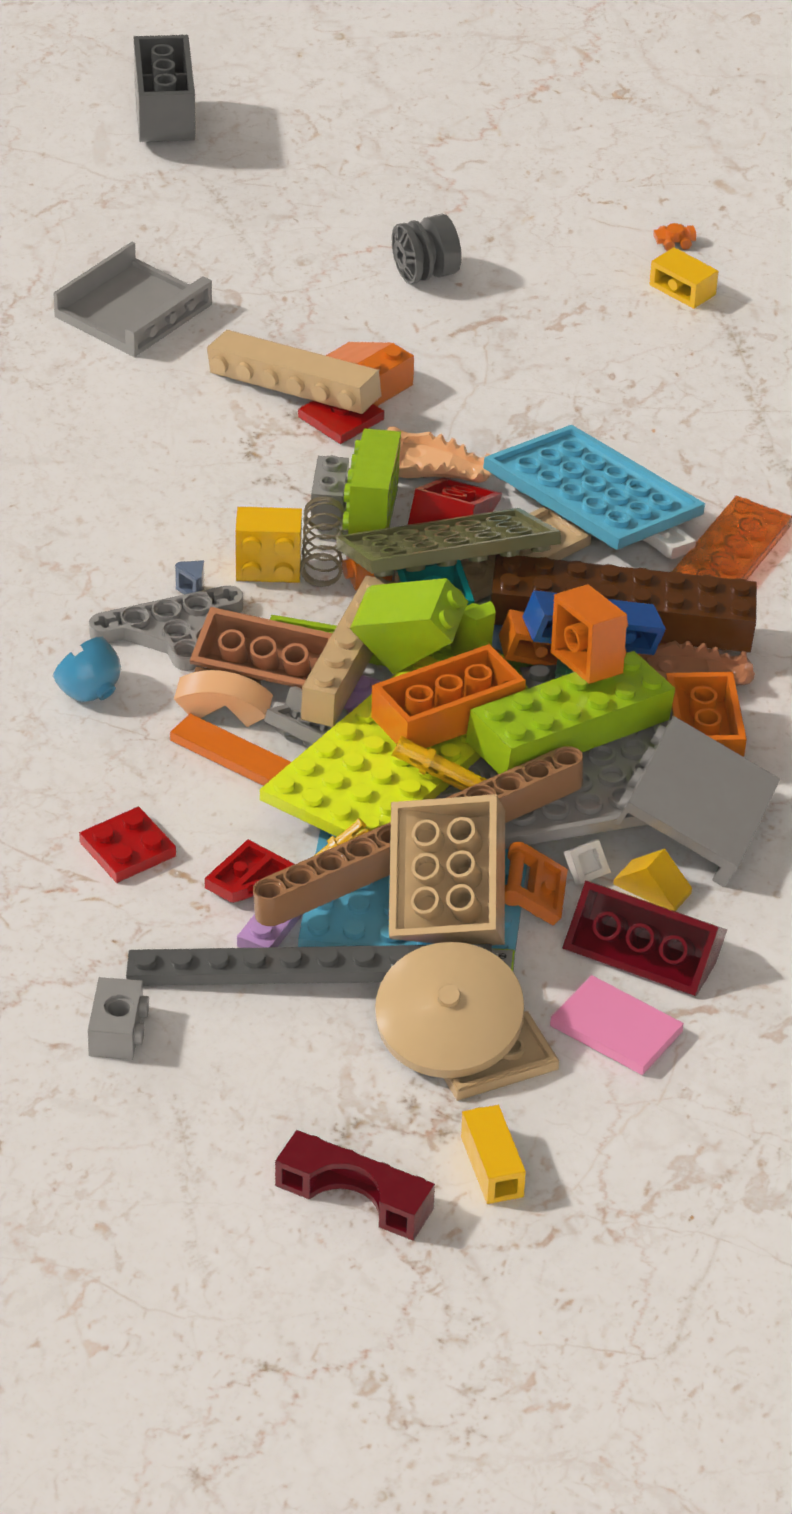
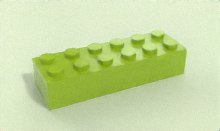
[466,651,675,774]

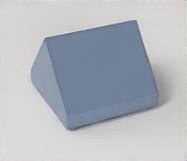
[175,560,204,594]

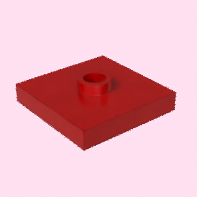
[298,401,385,444]

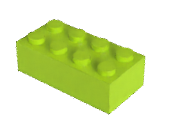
[342,428,401,534]

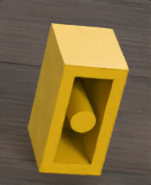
[649,247,719,309]

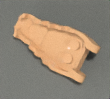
[387,426,492,483]

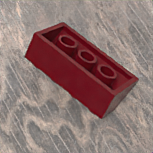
[562,880,728,996]

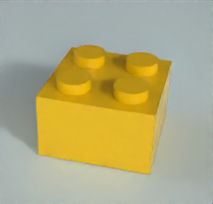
[235,506,302,583]

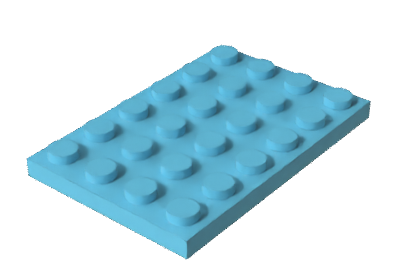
[483,424,706,550]

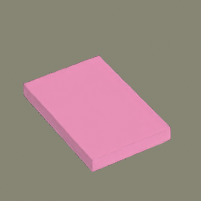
[550,975,684,1075]

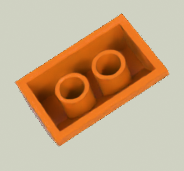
[666,672,747,757]

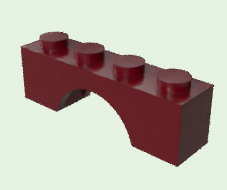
[275,1130,435,1241]

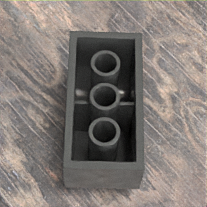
[133,35,195,142]

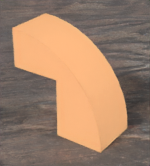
[174,670,273,727]

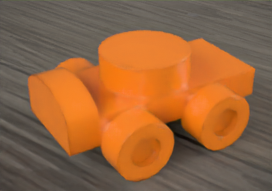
[653,223,696,251]

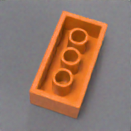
[371,644,526,748]

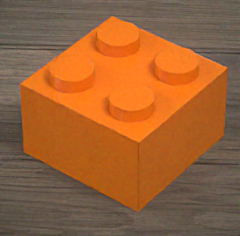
[551,584,628,684]

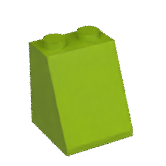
[350,578,468,675]

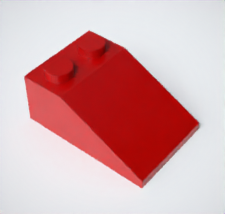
[408,477,502,525]

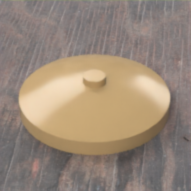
[375,942,524,1078]

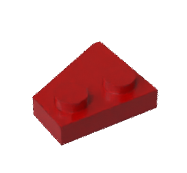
[205,839,294,903]

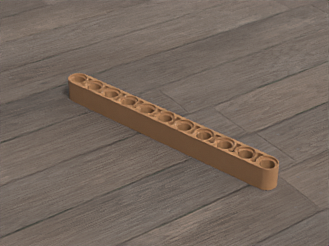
[253,746,583,926]

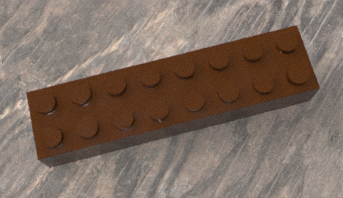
[491,554,757,653]

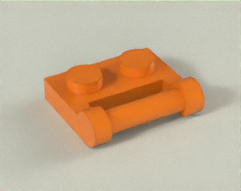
[505,842,568,926]

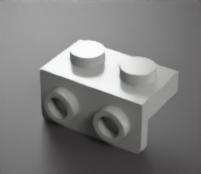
[264,686,348,747]

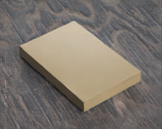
[444,1011,559,1101]

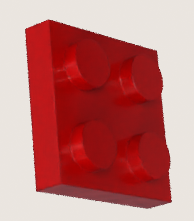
[79,806,176,883]

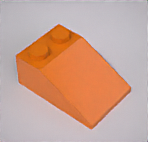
[325,342,414,406]

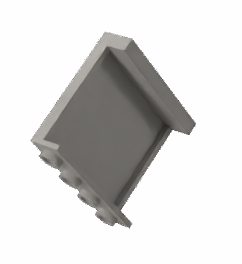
[54,242,212,357]
[615,716,780,887]

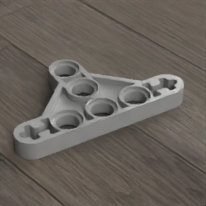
[89,585,243,671]

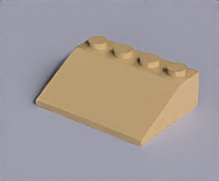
[389,794,505,945]

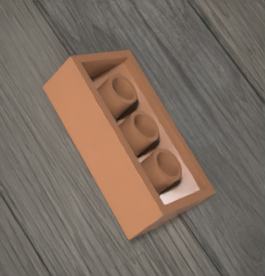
[189,607,333,689]

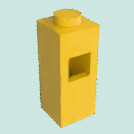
[461,1104,526,1204]

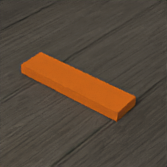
[170,713,291,786]

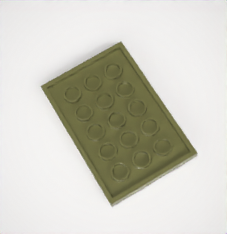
[336,508,561,577]

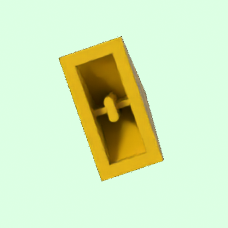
[613,848,692,911]

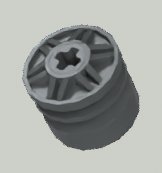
[392,214,461,284]

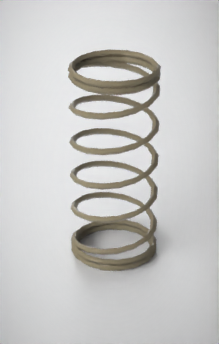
[300,496,344,587]

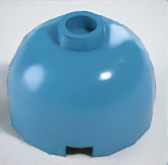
[53,637,121,702]

